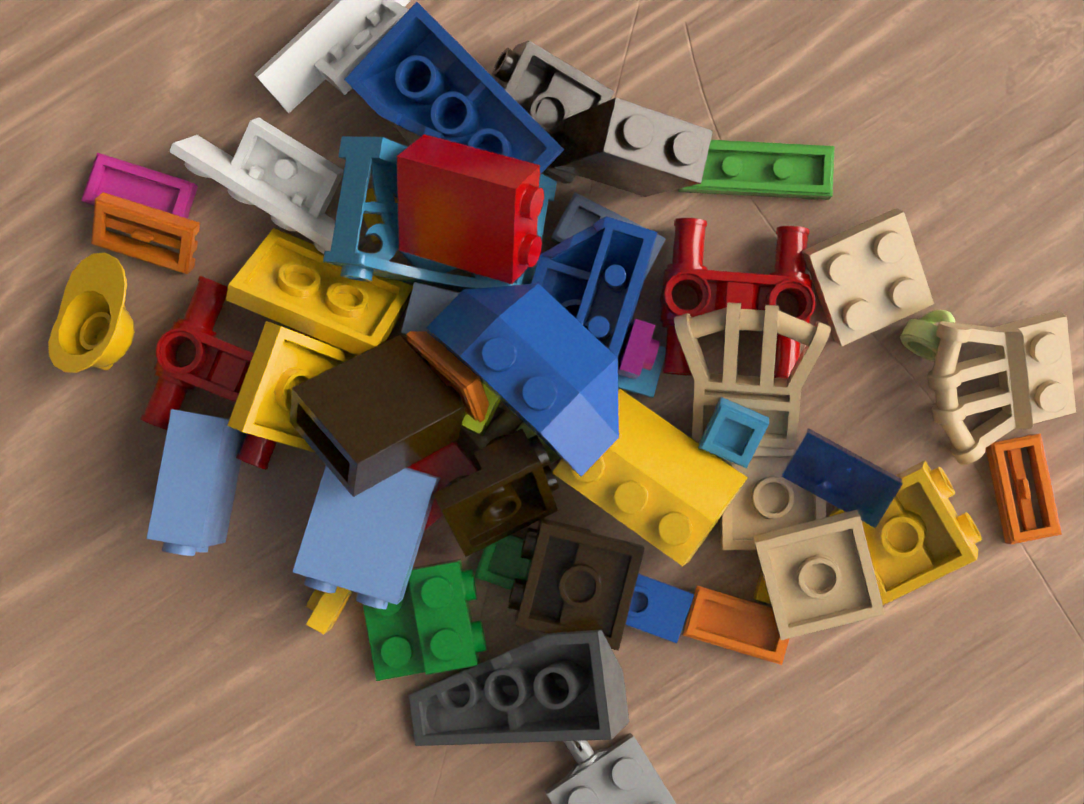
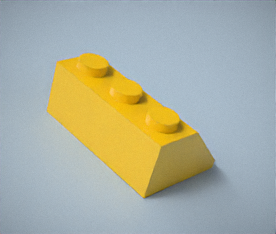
[552,389,748,567]

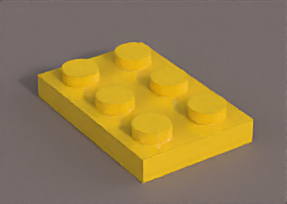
[226,228,413,356]
[227,321,356,453]

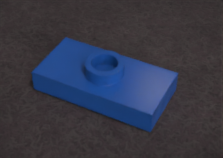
[625,573,694,643]

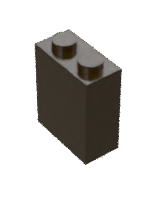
[554,97,713,197]
[290,335,466,497]

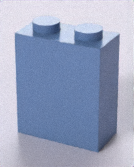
[146,409,246,556]
[292,466,441,609]

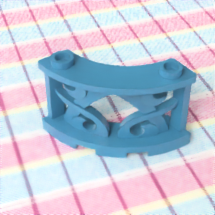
[323,136,557,292]

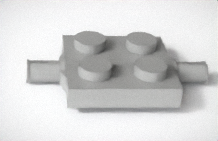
[545,733,676,804]

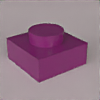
[618,319,660,379]

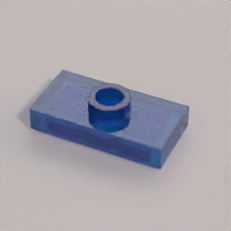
[782,428,903,528]

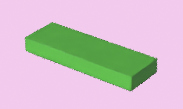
[678,140,835,200]

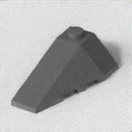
[409,630,629,746]

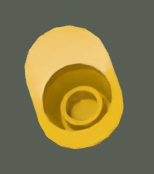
[48,252,135,373]

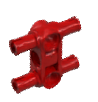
[660,218,816,378]
[140,276,319,470]

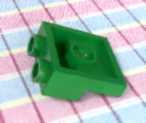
[363,559,487,681]

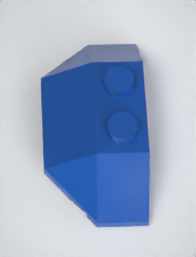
[531,216,657,362]
[426,283,619,477]

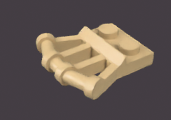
[674,303,831,450]
[927,311,1076,465]

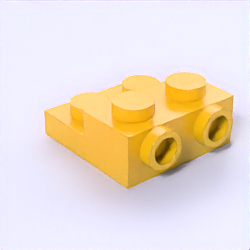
[829,460,982,605]

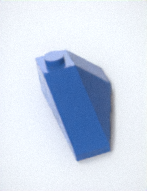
[344,1,564,174]

